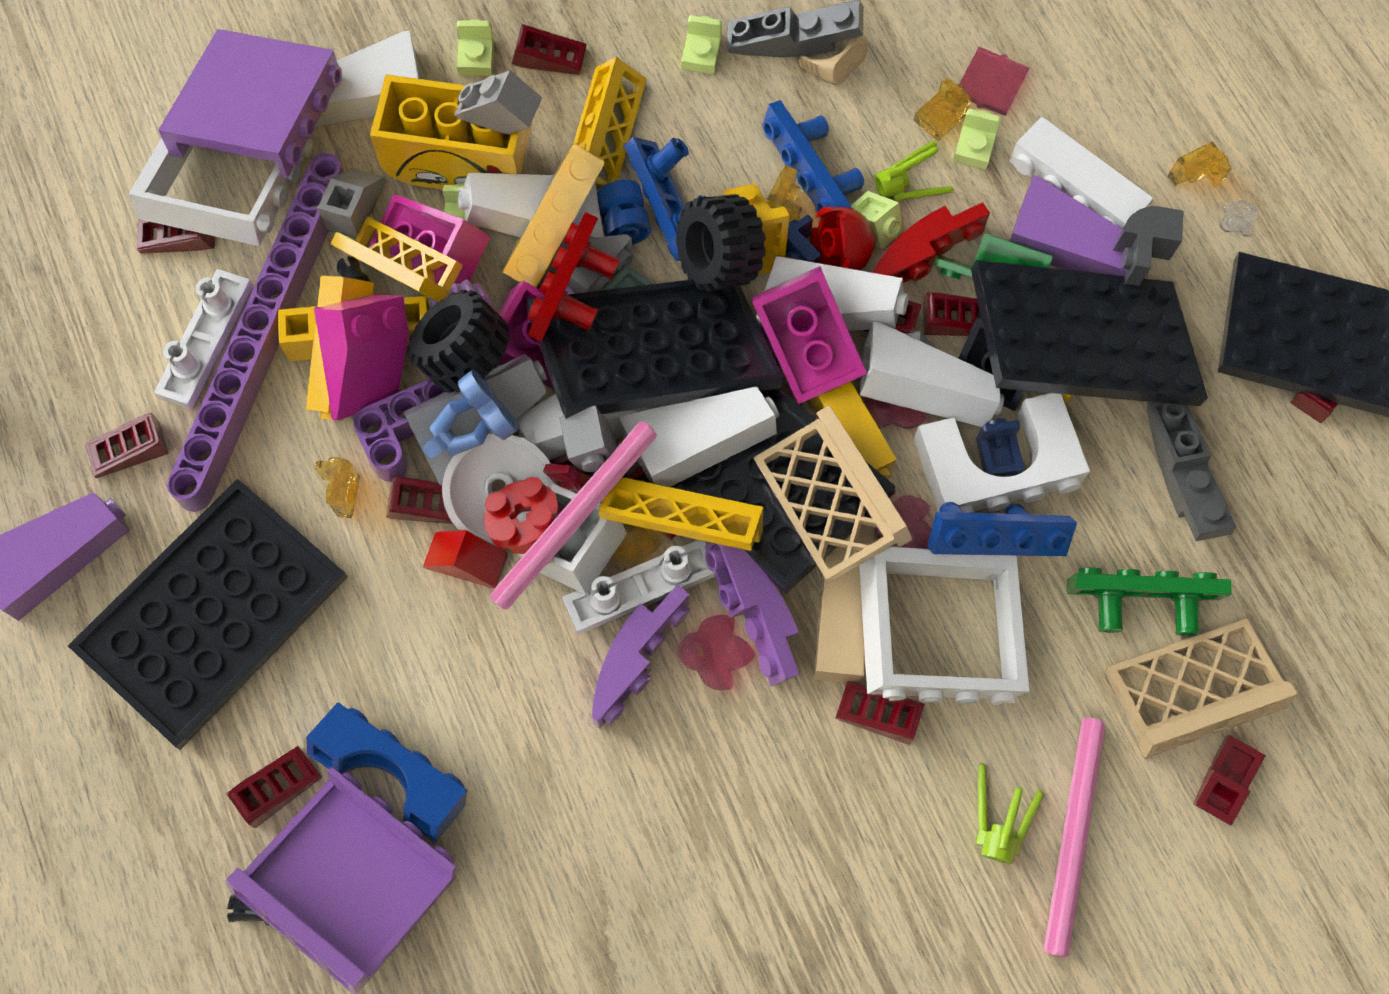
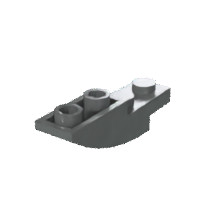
[727,0,864,57]
[1147,402,1236,541]

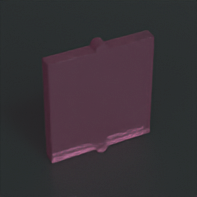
[955,47,1029,116]

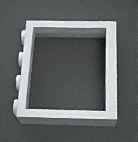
[129,138,313,246]
[859,547,1030,705]

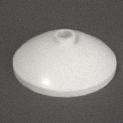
[442,433,554,546]

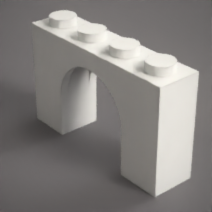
[913,393,1090,513]

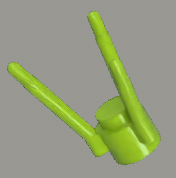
[874,140,953,202]
[975,763,1044,864]

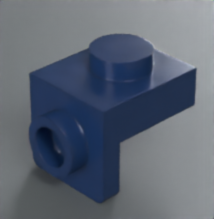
[785,215,821,263]
[976,418,1024,477]

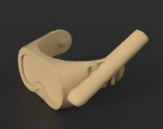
[799,4,868,84]

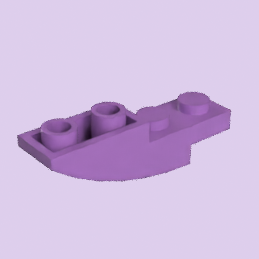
[705,542,799,686]
[592,584,690,729]

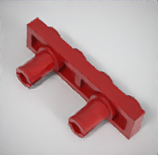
[527,212,620,341]

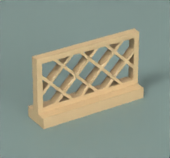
[754,405,912,583]
[1105,618,1298,759]

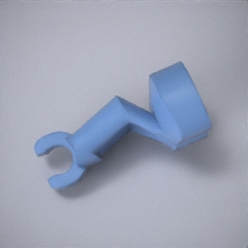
[423,369,520,459]

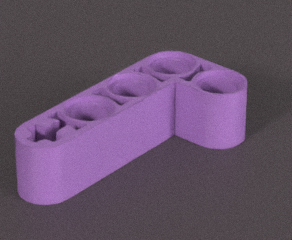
[353,378,446,482]

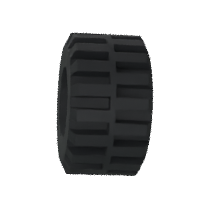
[676,194,766,291]
[407,290,510,393]

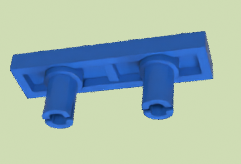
[762,100,864,218]
[624,137,706,261]
[926,501,1077,556]

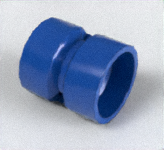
[597,179,651,245]

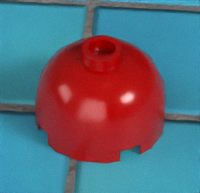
[810,206,876,271]

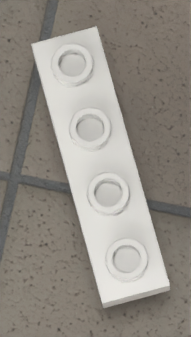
[154,269,253,410]
[562,540,716,635]

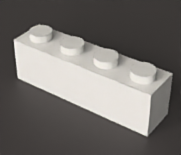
[1009,116,1154,229]

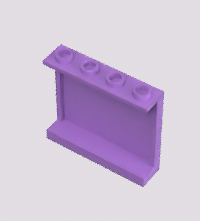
[158,29,342,178]
[225,767,456,994]

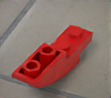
[873,202,990,283]

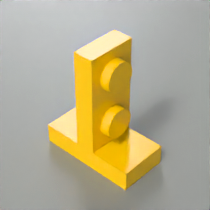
[723,183,790,275]

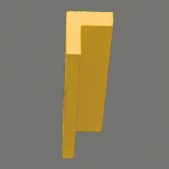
[573,57,647,190]
[330,216,463,302]
[598,477,763,551]

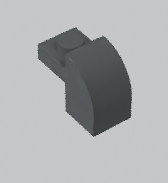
[1113,206,1184,286]

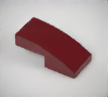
[1193,735,1266,826]

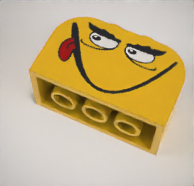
[370,74,532,190]

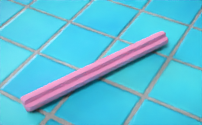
[490,421,657,610]
[1044,718,1105,957]

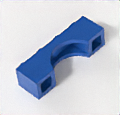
[306,702,467,843]

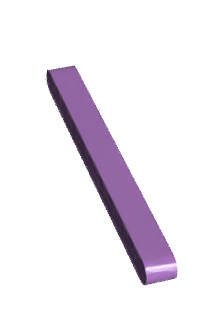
[167,153,344,512]

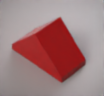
[423,530,508,589]

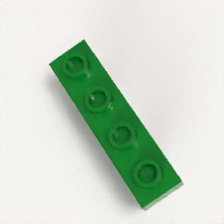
[1067,567,1232,636]

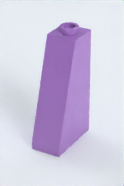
[1010,175,1126,276]
[0,492,130,621]

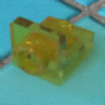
[913,78,971,141]
[1167,141,1232,187]
[767,165,802,222]
[314,457,360,519]
[611,524,661,571]

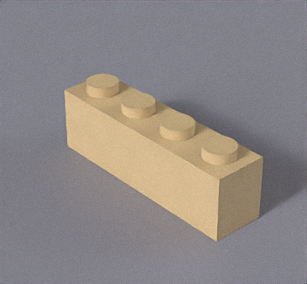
[813,525,878,684]

